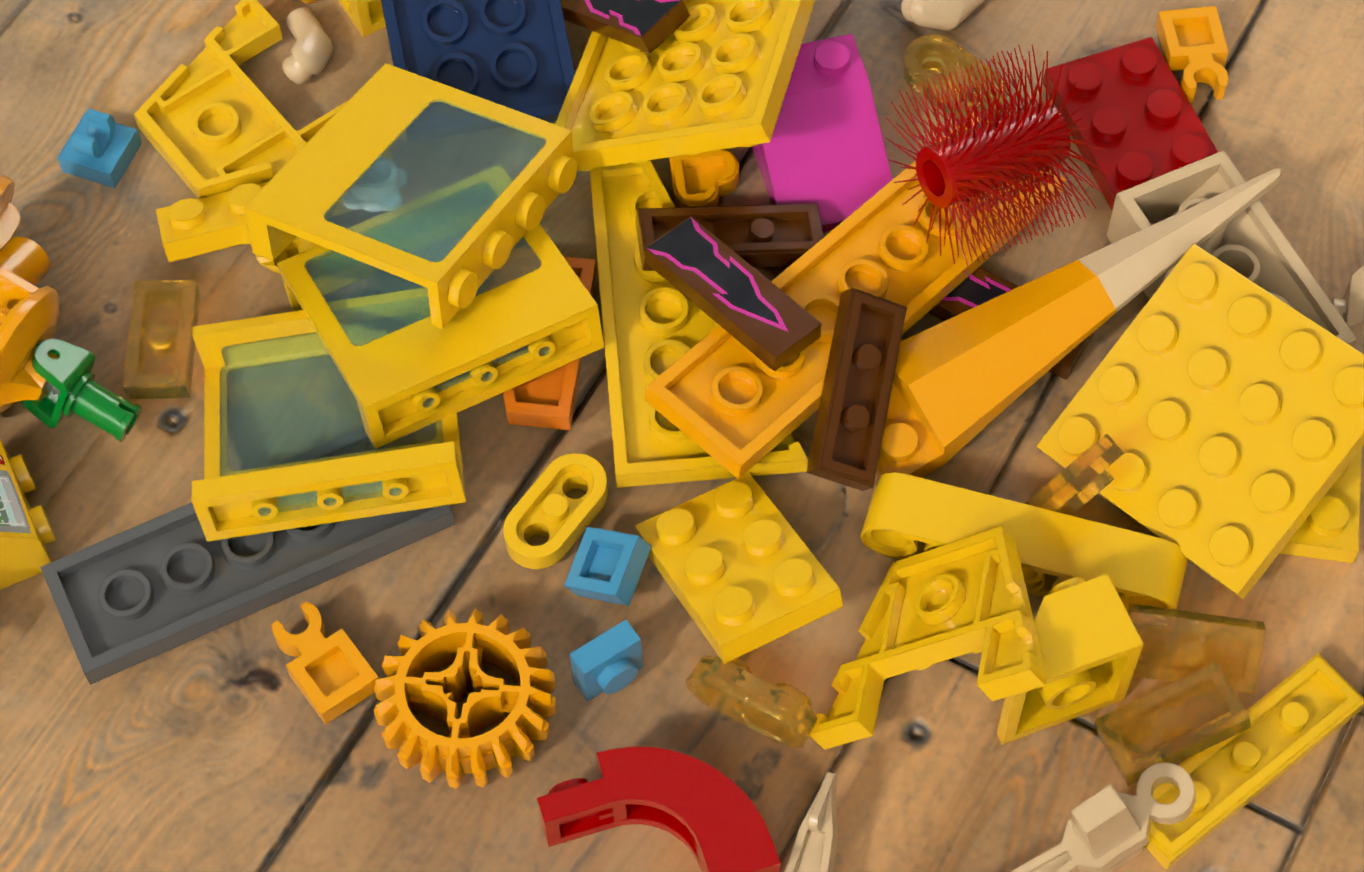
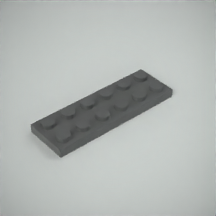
[40,429,455,685]

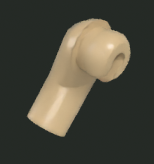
[901,0,985,31]
[282,7,333,84]

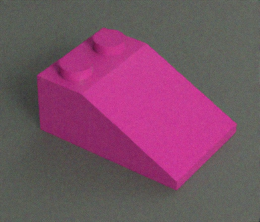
[752,34,892,232]

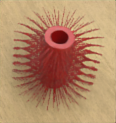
[885,45,1105,266]

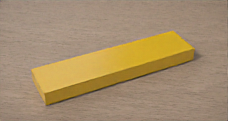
[1144,653,1364,870]

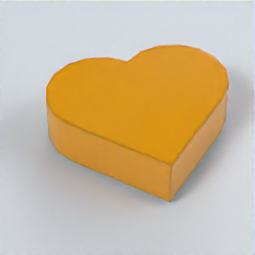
[669,149,739,207]

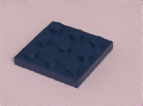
[381,0,575,148]

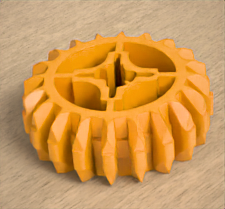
[374,608,557,790]

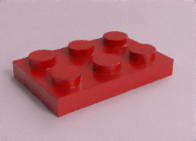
[1043,37,1219,210]

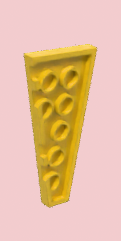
[590,160,808,488]

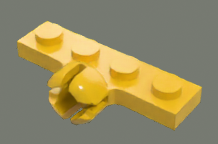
[155,151,404,274]

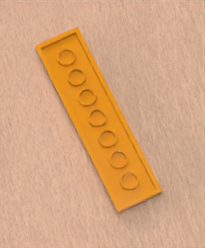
[645,112,1066,479]

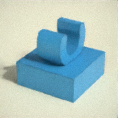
[57,109,142,188]

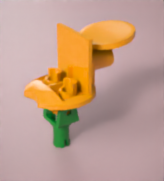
[0,174,142,442]

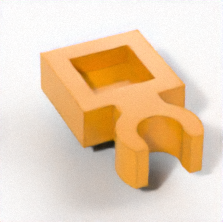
[1156,6,1229,103]
[271,601,379,725]

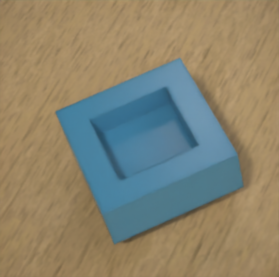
[564,527,652,606]
[569,620,643,702]

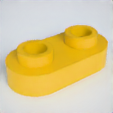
[503,453,608,569]

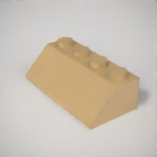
[1107,151,1357,347]

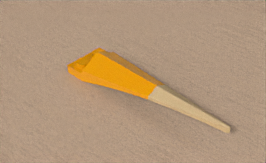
[876,168,1282,478]

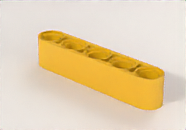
[860,472,1188,624]

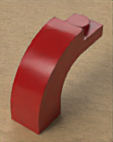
[537,747,781,872]

